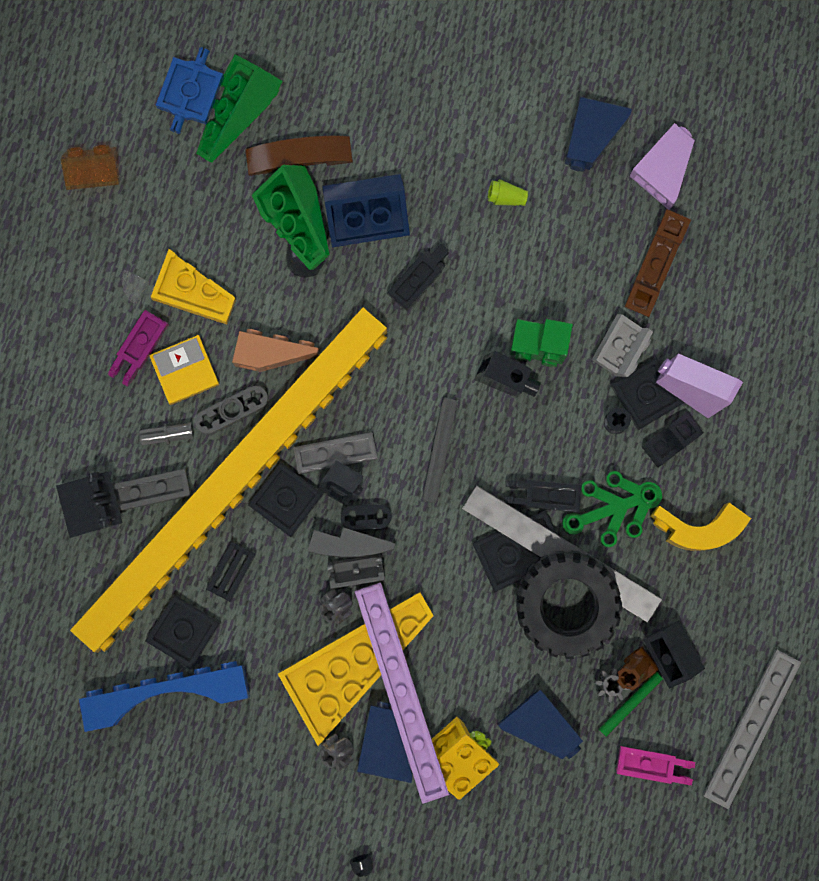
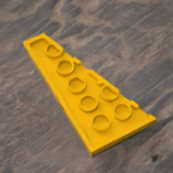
[278,593,433,746]

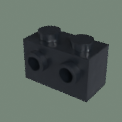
[643,620,705,689]

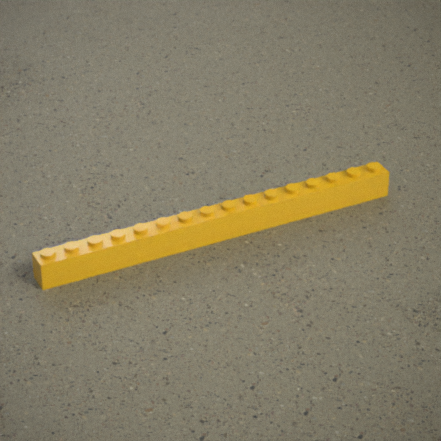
[70,307,388,653]

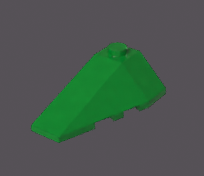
[196,54,283,163]
[252,165,330,270]

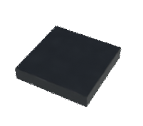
[610,357,685,430]
[248,462,323,538]
[145,595,221,670]

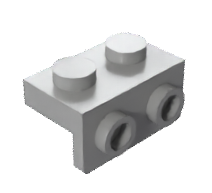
[592,314,653,377]

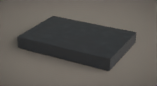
[472,510,556,592]

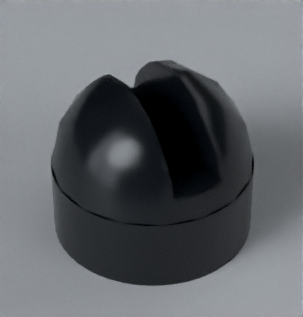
[349,854,373,877]

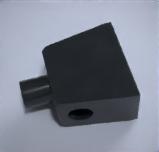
[474,351,541,397]

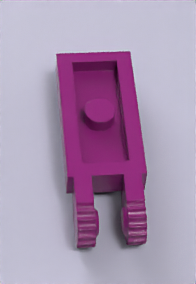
[108,310,169,386]

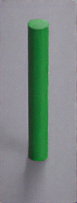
[598,672,663,737]

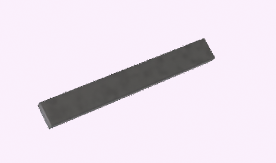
[462,485,662,622]

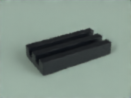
[206,542,256,602]

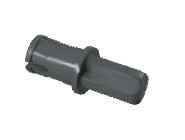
[139,422,194,446]

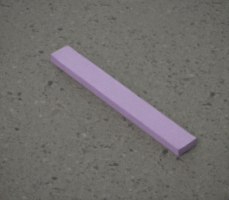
[355,583,449,804]

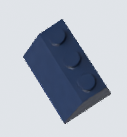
[322,174,410,247]

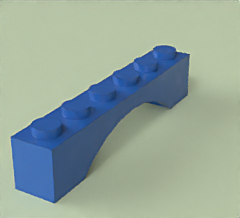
[79,661,250,732]

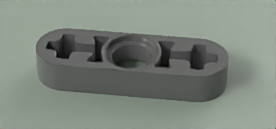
[195,386,268,435]

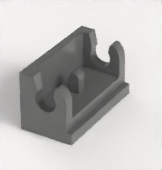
[327,554,385,589]

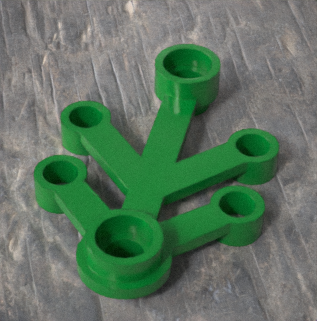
[562,471,662,548]

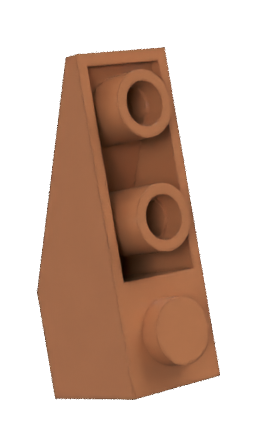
[232,329,319,372]

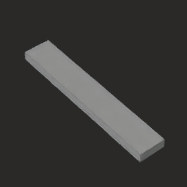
[703,650,801,810]

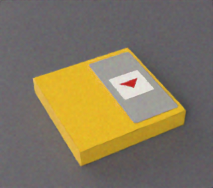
[149,335,219,405]

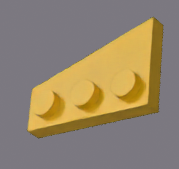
[151,249,236,325]

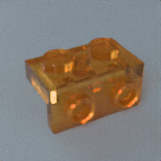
[61,145,120,190]

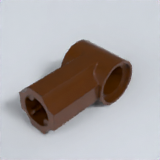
[617,646,658,691]

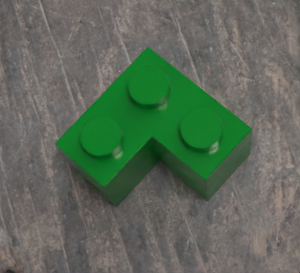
[510,319,573,367]

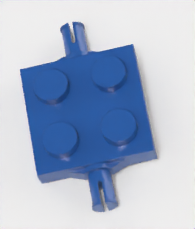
[156,47,224,134]

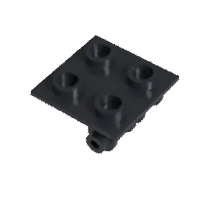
[56,471,123,538]

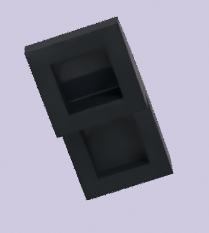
[642,412,704,468]

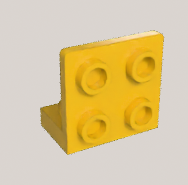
[431,717,499,799]

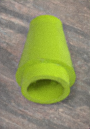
[488,179,528,206]

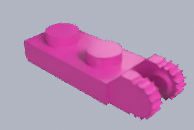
[616,746,696,785]

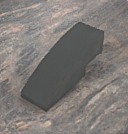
[307,528,395,558]

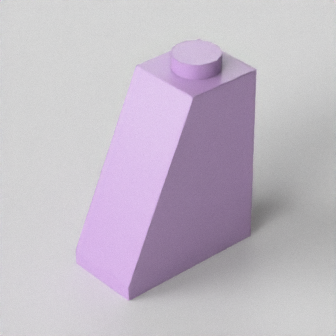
[630,123,695,210]
[656,354,743,418]

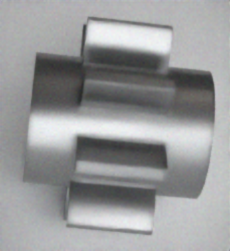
[319,589,353,625]
[594,668,629,703]
[320,734,354,771]

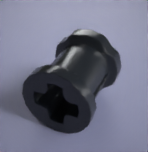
[604,407,631,434]

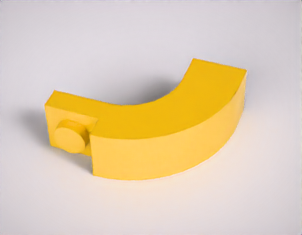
[650,503,752,551]

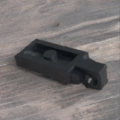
[387,244,449,312]

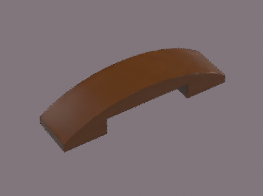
[245,136,353,176]
[624,209,691,318]

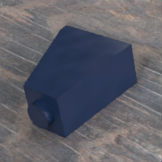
[565,97,632,172]
[497,689,583,759]
[357,701,413,783]

